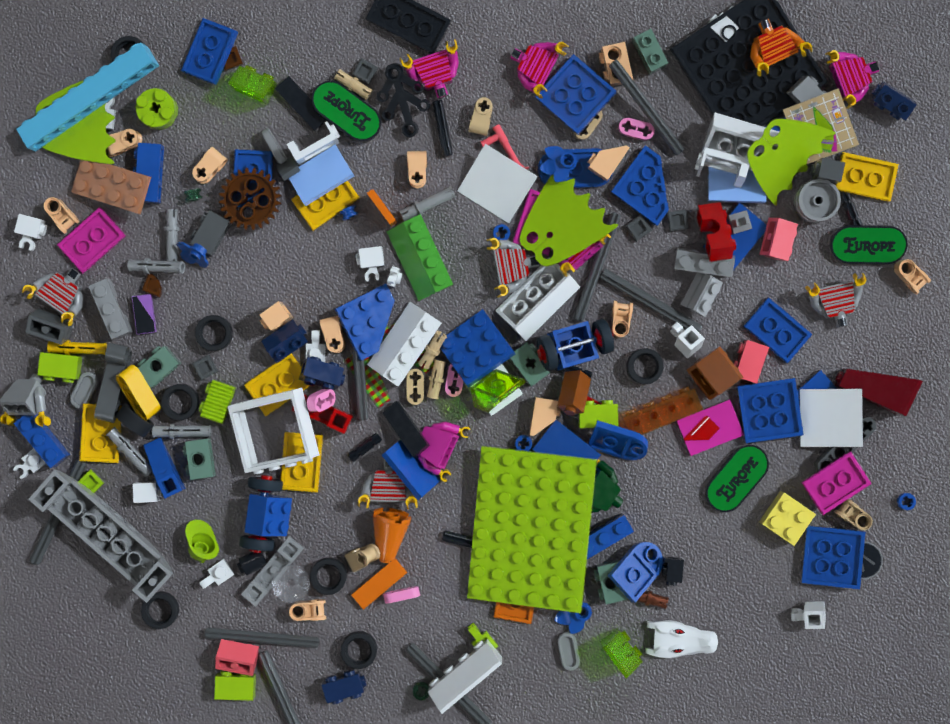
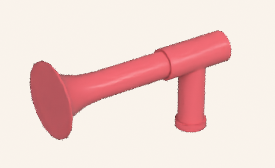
[480,124,530,170]

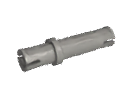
[399,186,456,222]
[164,209,179,261]
[127,258,185,274]
[152,424,212,439]
[106,427,152,477]

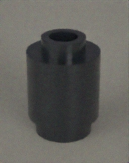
[237,552,267,575]

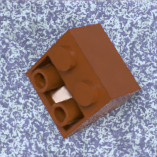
[687,347,743,400]

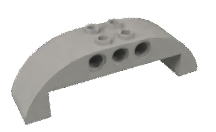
[28,470,173,603]

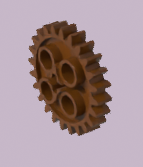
[219,168,282,231]

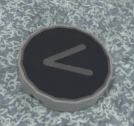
[861,541,883,579]

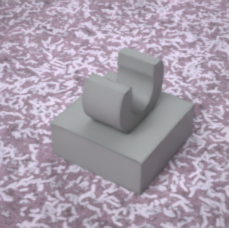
[728,210,752,234]

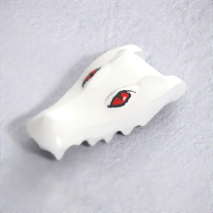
[645,620,718,658]

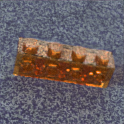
[622,386,703,435]

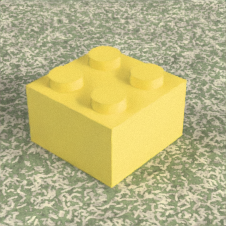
[759,491,816,546]

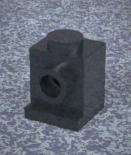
[662,556,684,586]

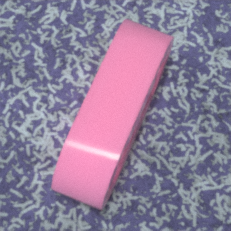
[618,118,655,141]
[445,364,464,397]
[307,389,336,412]
[383,586,420,604]

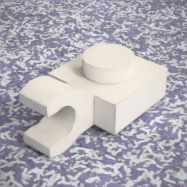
[306,330,326,362]
[199,559,234,589]

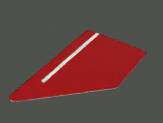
[684,416,720,441]

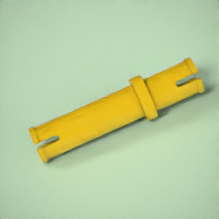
[47,340,107,355]

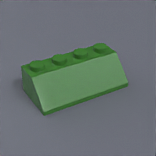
[387,214,453,301]

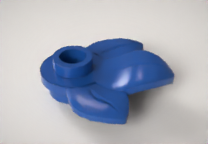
[540,146,577,182]
[176,242,209,268]
[554,602,592,634]

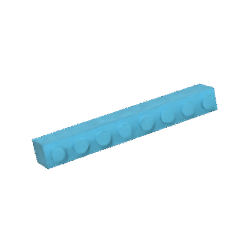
[16,43,159,152]

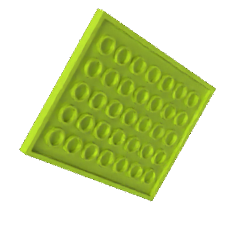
[467,446,597,613]

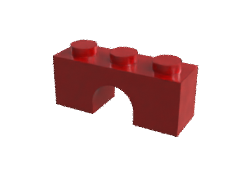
[696,202,736,262]
[292,393,354,434]

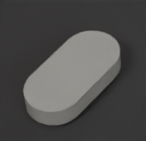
[261,128,287,164]
[70,372,99,408]
[557,632,580,671]

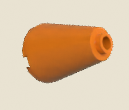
[373,508,411,563]

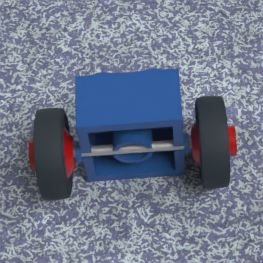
[537,319,614,371]
[239,475,292,553]

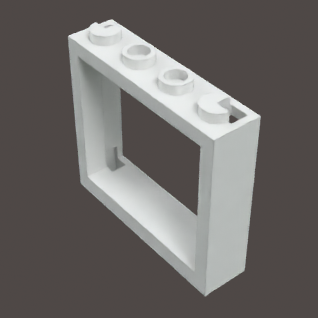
[228,388,319,474]

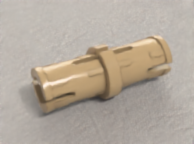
[334,69,373,100]
[418,331,447,369]
[426,359,446,399]

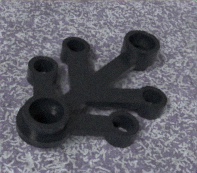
[377,63,430,138]

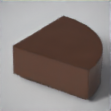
[224,46,243,71]
[142,273,162,297]

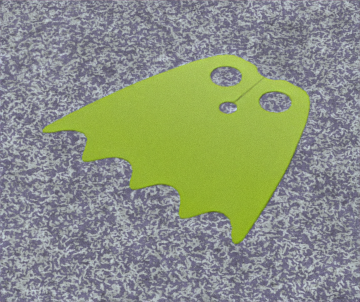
[36,81,116,164]
[747,119,836,206]
[520,175,618,266]

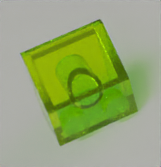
[228,65,277,105]
[470,369,525,413]
[600,628,643,679]

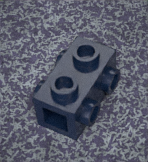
[871,81,917,121]
[261,320,308,363]
[299,356,345,390]
[322,670,367,705]

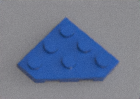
[611,145,669,226]
[335,284,395,361]

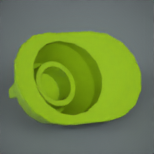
[185,519,219,564]

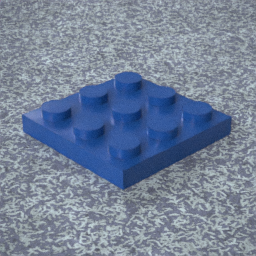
[535,54,617,135]
[440,309,515,388]
[737,378,804,443]
[802,525,866,589]

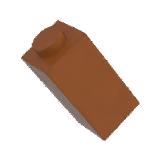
[557,370,591,416]

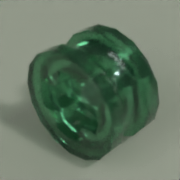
[184,189,202,202]
[413,682,429,700]

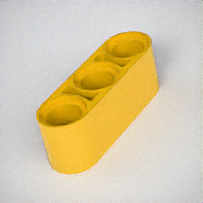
[116,364,161,421]

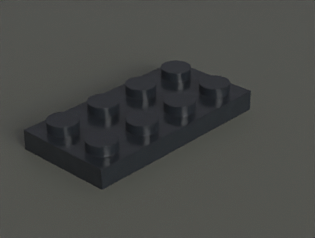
[365,0,451,54]

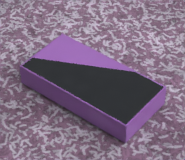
[132,294,157,335]

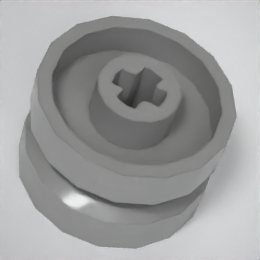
[794,179,841,223]

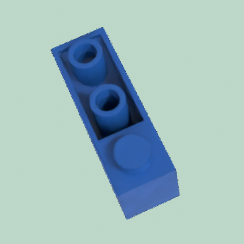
[143,437,186,498]

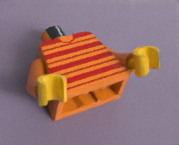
[750,19,813,76]

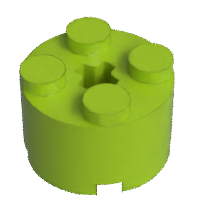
[136,88,178,130]

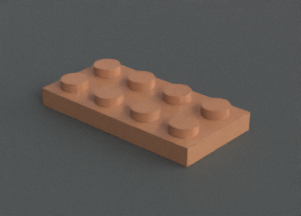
[71,160,151,214]

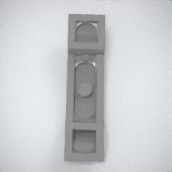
[241,536,304,607]

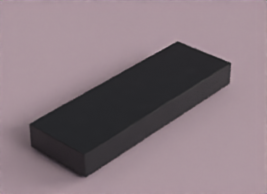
[275,76,325,131]
[383,401,430,458]

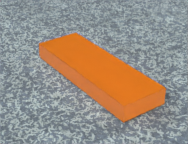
[351,558,407,610]

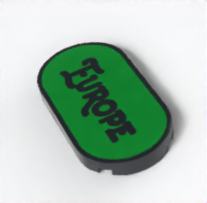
[312,81,381,142]
[830,225,908,264]
[705,445,769,512]

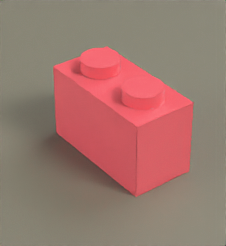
[759,217,798,261]
[733,340,769,384]
[215,639,259,676]

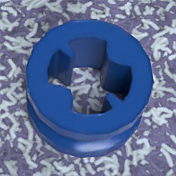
[339,205,359,221]
[493,224,510,240]
[515,435,532,451]
[897,493,916,510]

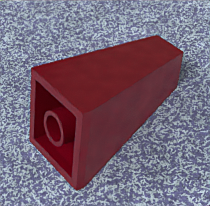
[835,368,923,416]

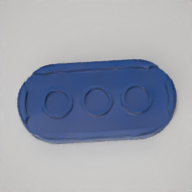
[538,148,614,188]

